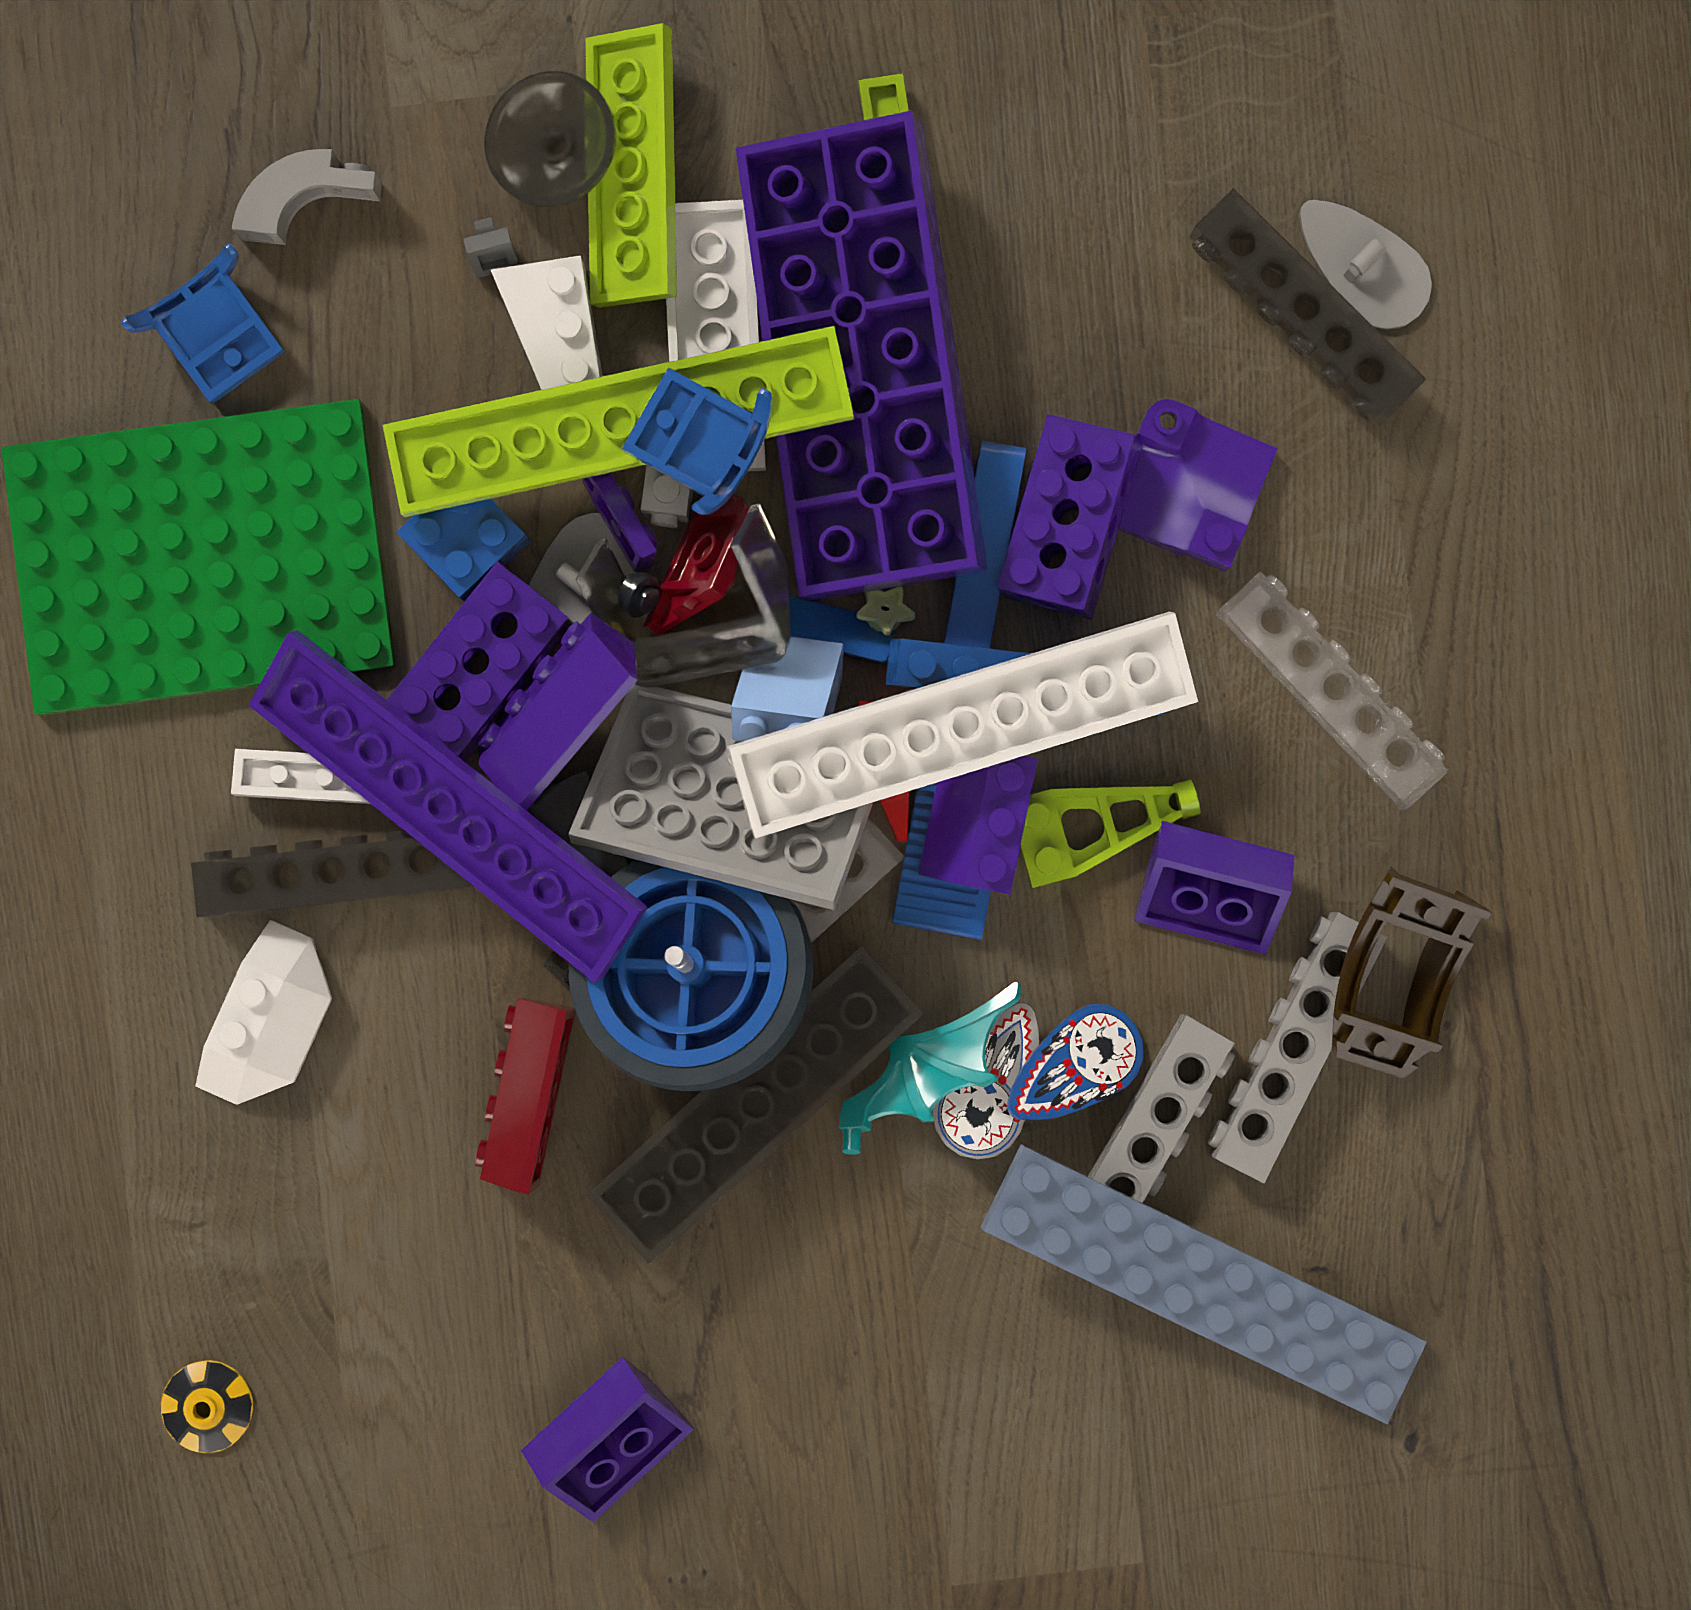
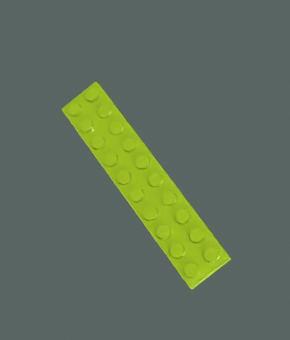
[383,326,854,517]

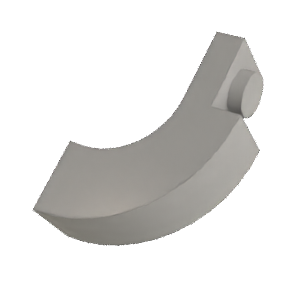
[231,149,382,245]

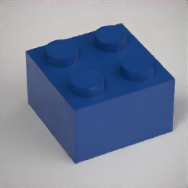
[396,499,531,602]

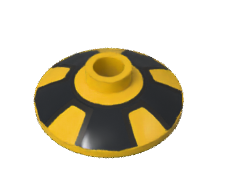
[161,1360,253,1453]

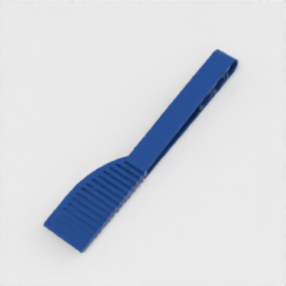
[892,440,1026,940]

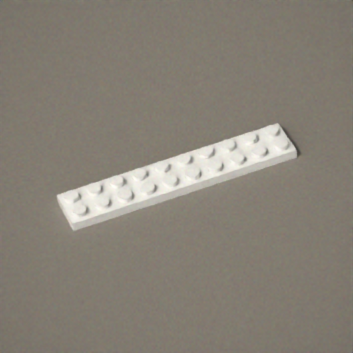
[727,612,1198,838]

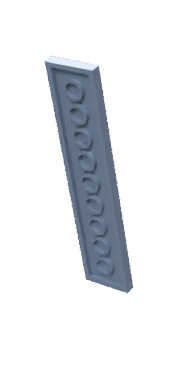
[980,1144,1427,1424]

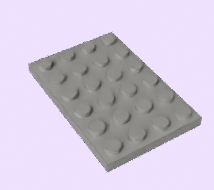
[568,682,873,910]

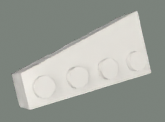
[491,256,603,390]

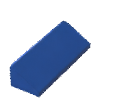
[754,590,895,666]

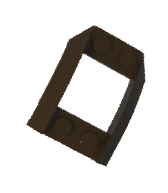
[1331,866,1492,1078]

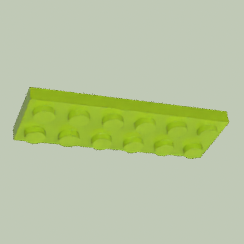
[585,23,677,308]

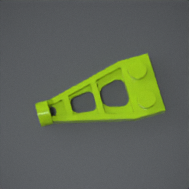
[1020,779,1201,888]

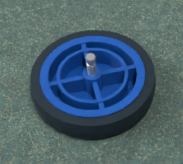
[569,860,813,1091]

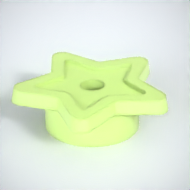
[856,587,915,635]

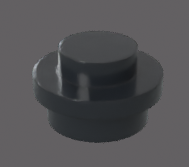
[618,573,660,618]

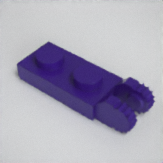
[582,472,657,573]

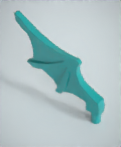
[839,982,1022,1155]

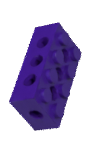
[997,414,1142,620]
[387,562,574,763]

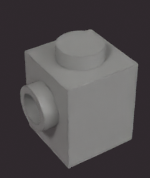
[641,465,693,528]

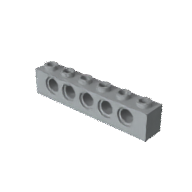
[1208,912,1387,1183]
[1088,1014,1235,1203]

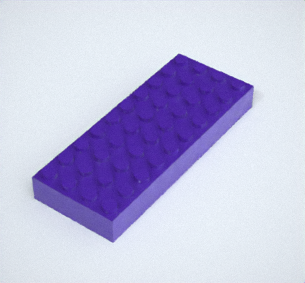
[736,110,988,601]

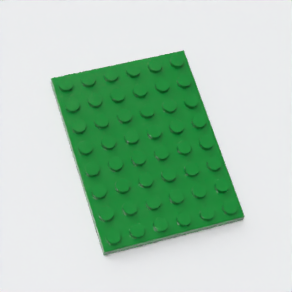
[1,399,396,716]

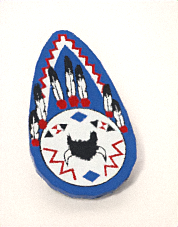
[1007,1004,1143,1121]

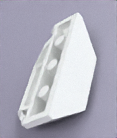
[195,920,332,1105]

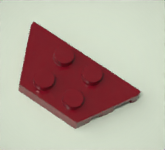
[643,490,760,635]

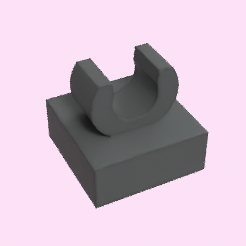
[463,217,519,278]

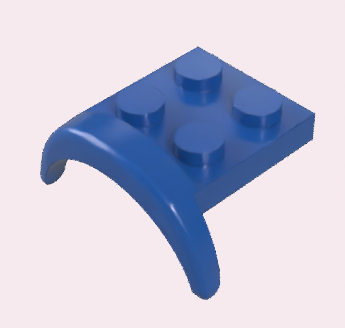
[121,243,285,404]
[622,368,773,515]

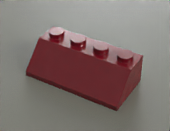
[475,997,575,1195]

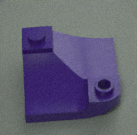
[1119,399,1278,572]

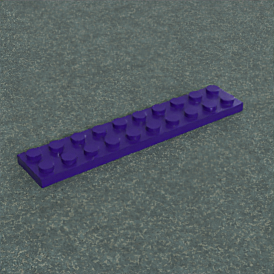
[249,630,648,983]

